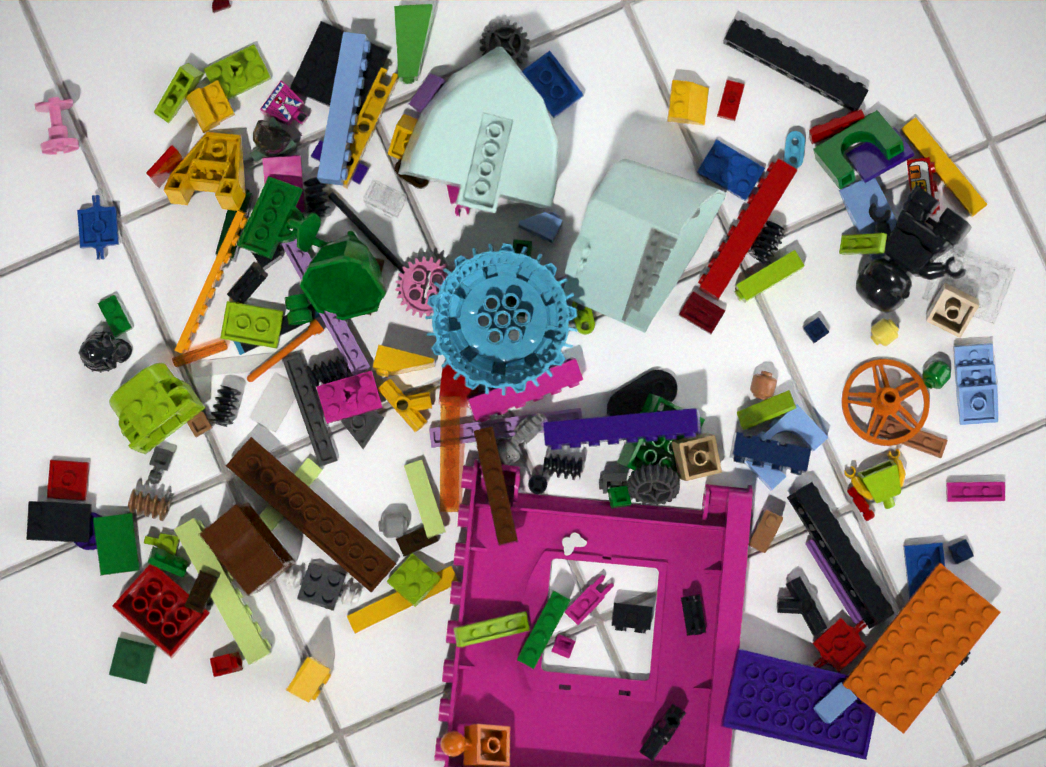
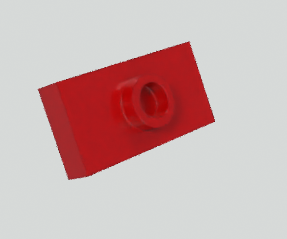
[717,80,745,121]

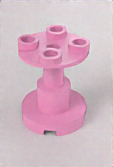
[34,97,79,155]

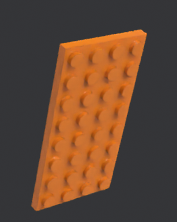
[843,563,1001,734]

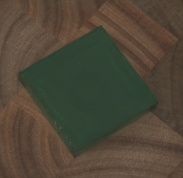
[109,637,157,684]

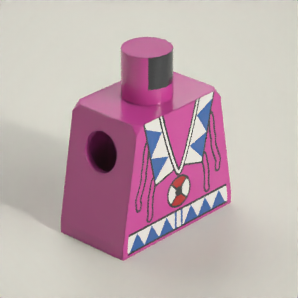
[260,81,308,126]

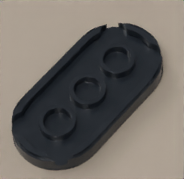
[607,370,678,416]

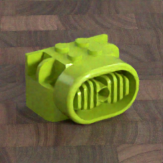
[109,363,205,455]

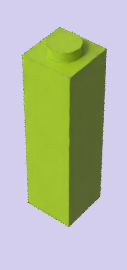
[734,250,805,304]

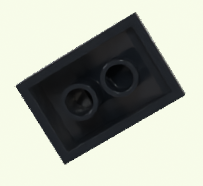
[26,501,92,543]

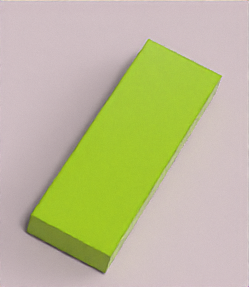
[839,233,887,255]
[736,390,796,430]

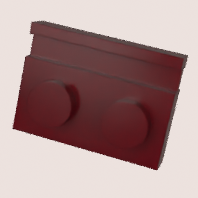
[678,291,725,335]

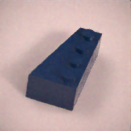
[729,432,811,476]

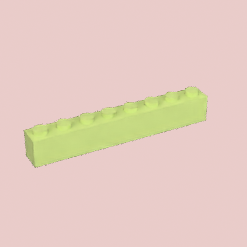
[174,518,272,665]

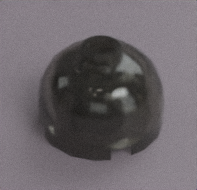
[253,120,292,155]

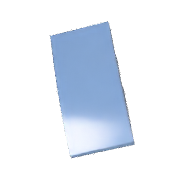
[838,178,897,261]
[953,343,998,425]

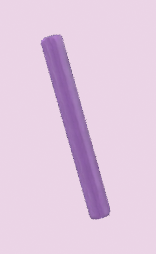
[805,539,863,624]

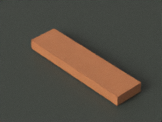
[870,415,948,459]

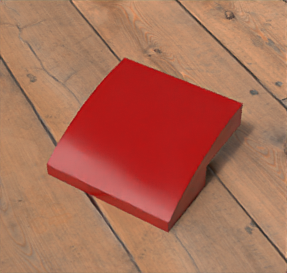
[438,364,479,408]

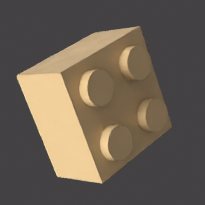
[926,282,979,338]
[672,433,722,481]

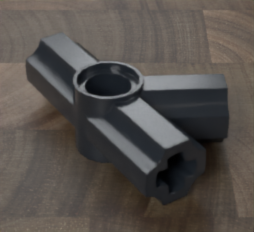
[776,576,828,636]
[639,703,686,761]

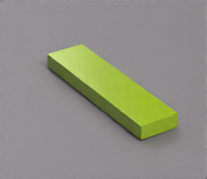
[454,611,530,647]

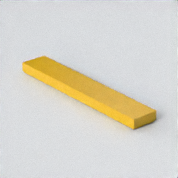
[900,117,988,217]
[347,566,458,634]

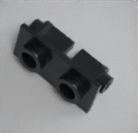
[227,266,266,304]
[681,594,706,636]

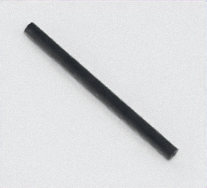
[328,192,405,274]

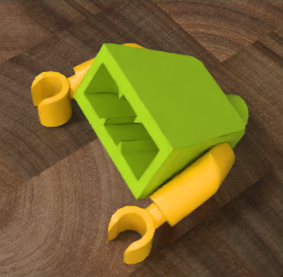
[844,449,906,509]

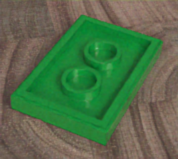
[93,513,139,576]

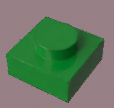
[607,486,631,509]

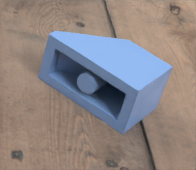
[518,212,563,243]

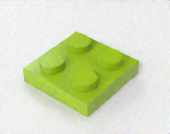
[386,553,441,607]

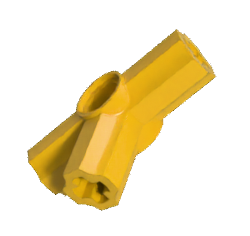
[378,379,432,433]

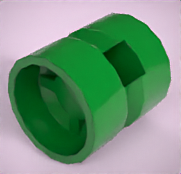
[284,294,313,325]

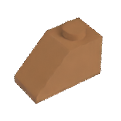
[748,509,783,553]

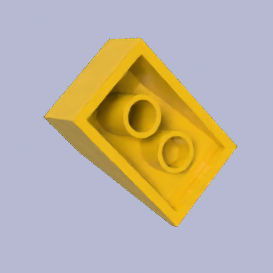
[373,344,436,378]
[286,657,332,703]

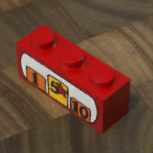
[907,157,940,217]

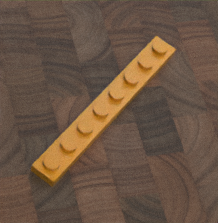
[175,210,248,354]

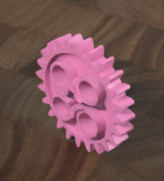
[395,256,452,318]

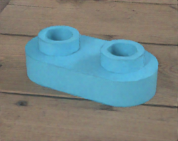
[784,131,805,169]

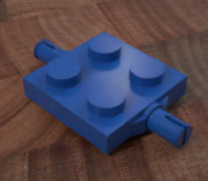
[77,195,119,260]

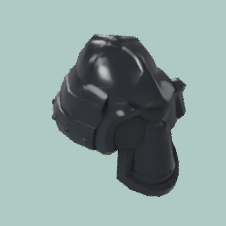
[78,331,132,373]

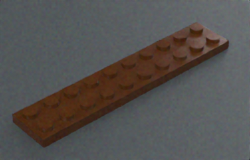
[226,437,397,593]

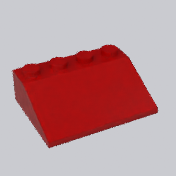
[112,564,210,659]

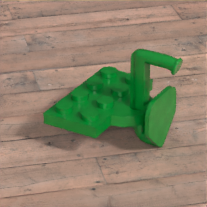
[237,176,332,259]

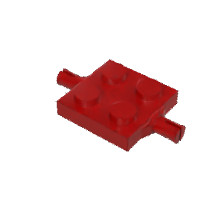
[812,618,867,673]

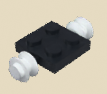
[283,563,360,611]

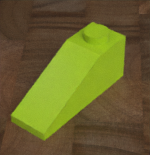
[153,63,204,123]

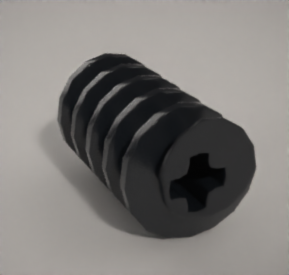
[303,177,331,218]
[749,221,786,264]
[306,356,349,386]
[209,385,242,427]
[542,452,583,481]

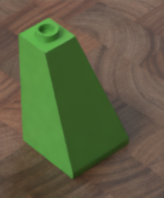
[394,4,434,84]

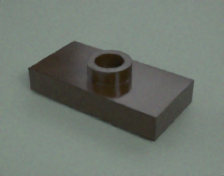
[396,527,439,557]
[184,570,218,614]

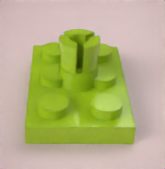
[203,44,271,100]

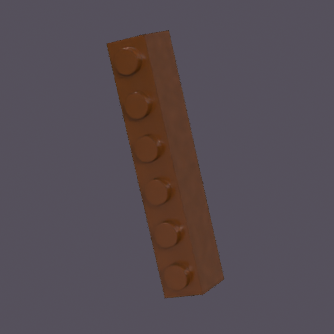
[474,427,518,546]

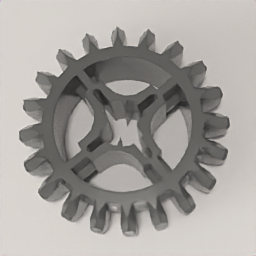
[479,19,530,65]
[628,463,680,506]

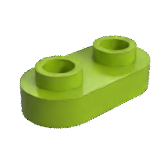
[571,301,595,335]

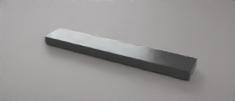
[282,353,338,467]

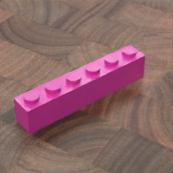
[466,357,583,422]

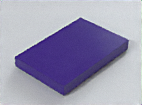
[845,126,915,183]

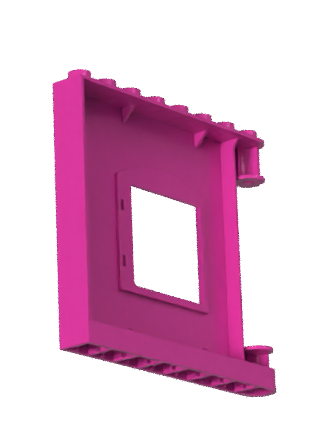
[434,459,753,767]

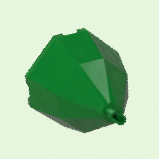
[300,231,386,320]

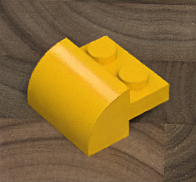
[186,80,235,133]

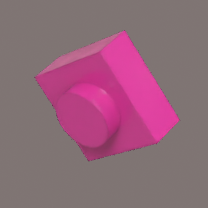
[551,634,576,659]

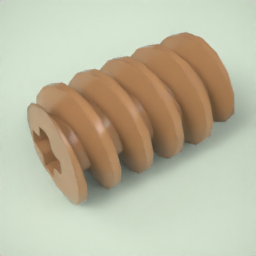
[128,488,171,521]

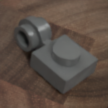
[148,446,174,485]

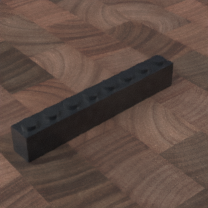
[723,19,869,111]
[787,482,895,629]

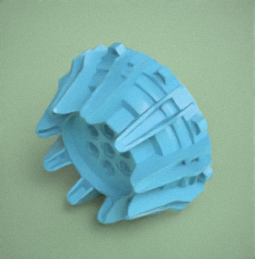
[425,243,578,396]

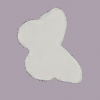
[562,533,587,556]

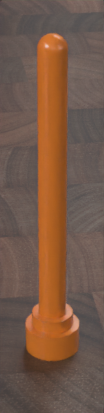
[247,318,325,382]

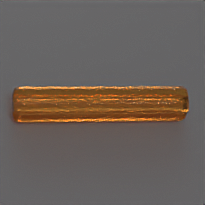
[172,340,228,367]

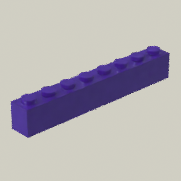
[543,408,701,450]

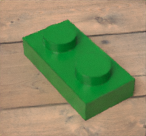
[97,295,133,338]
[147,546,189,578]

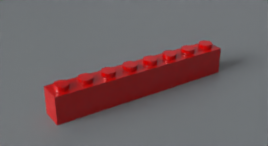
[698,158,798,301]

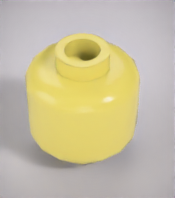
[870,318,899,346]

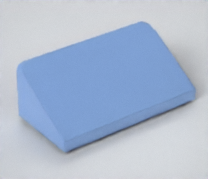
[813,682,857,723]

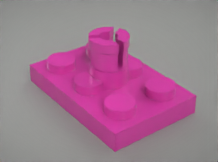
[316,371,383,424]

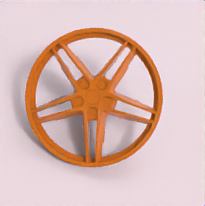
[841,359,930,446]

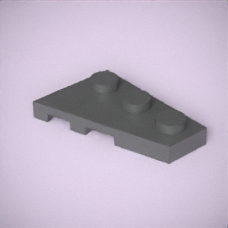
[340,411,384,450]

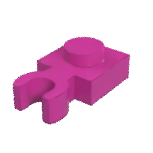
[447,185,469,217]

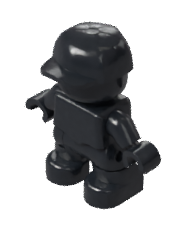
[855,185,973,313]

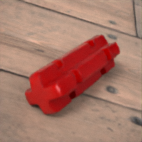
[847,486,875,521]

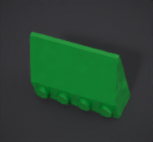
[617,393,705,475]

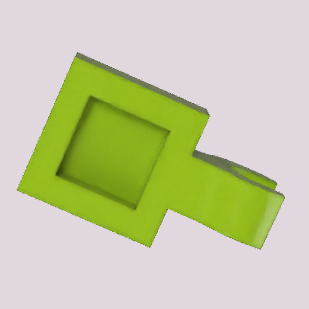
[144,533,179,556]

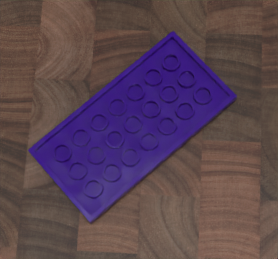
[721,649,876,760]

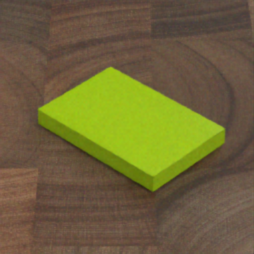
[220,301,284,349]

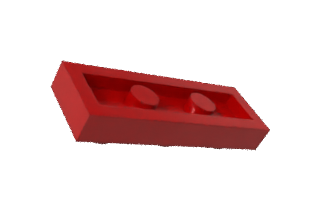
[809,109,865,144]

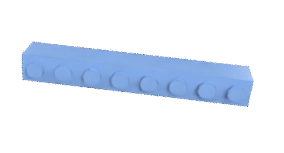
[317,32,371,186]

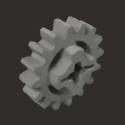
[510,411,547,447]

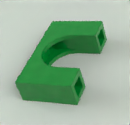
[813,110,904,189]

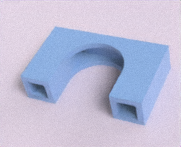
[745,404,829,491]

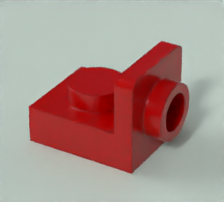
[209,652,243,677]

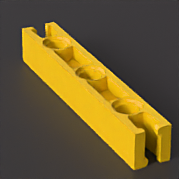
[343,67,399,189]

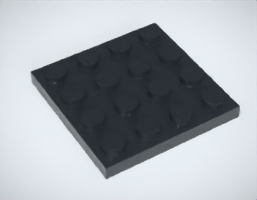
[290,21,390,115]

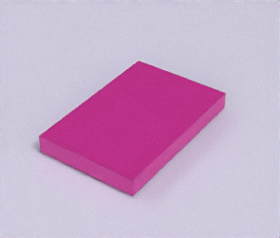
[262,155,305,212]

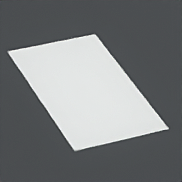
[249,372,295,433]

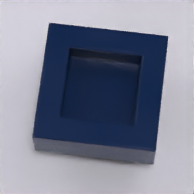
[802,317,830,344]
[948,539,974,564]

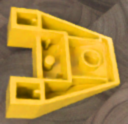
[163,132,246,211]

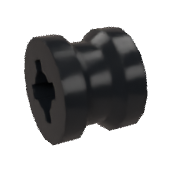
[528,475,547,495]

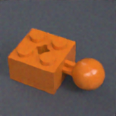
[441,724,510,767]

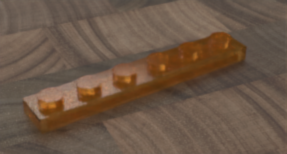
[440,396,460,512]

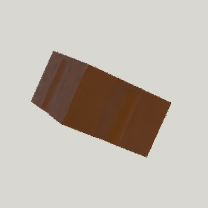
[199,502,297,596]

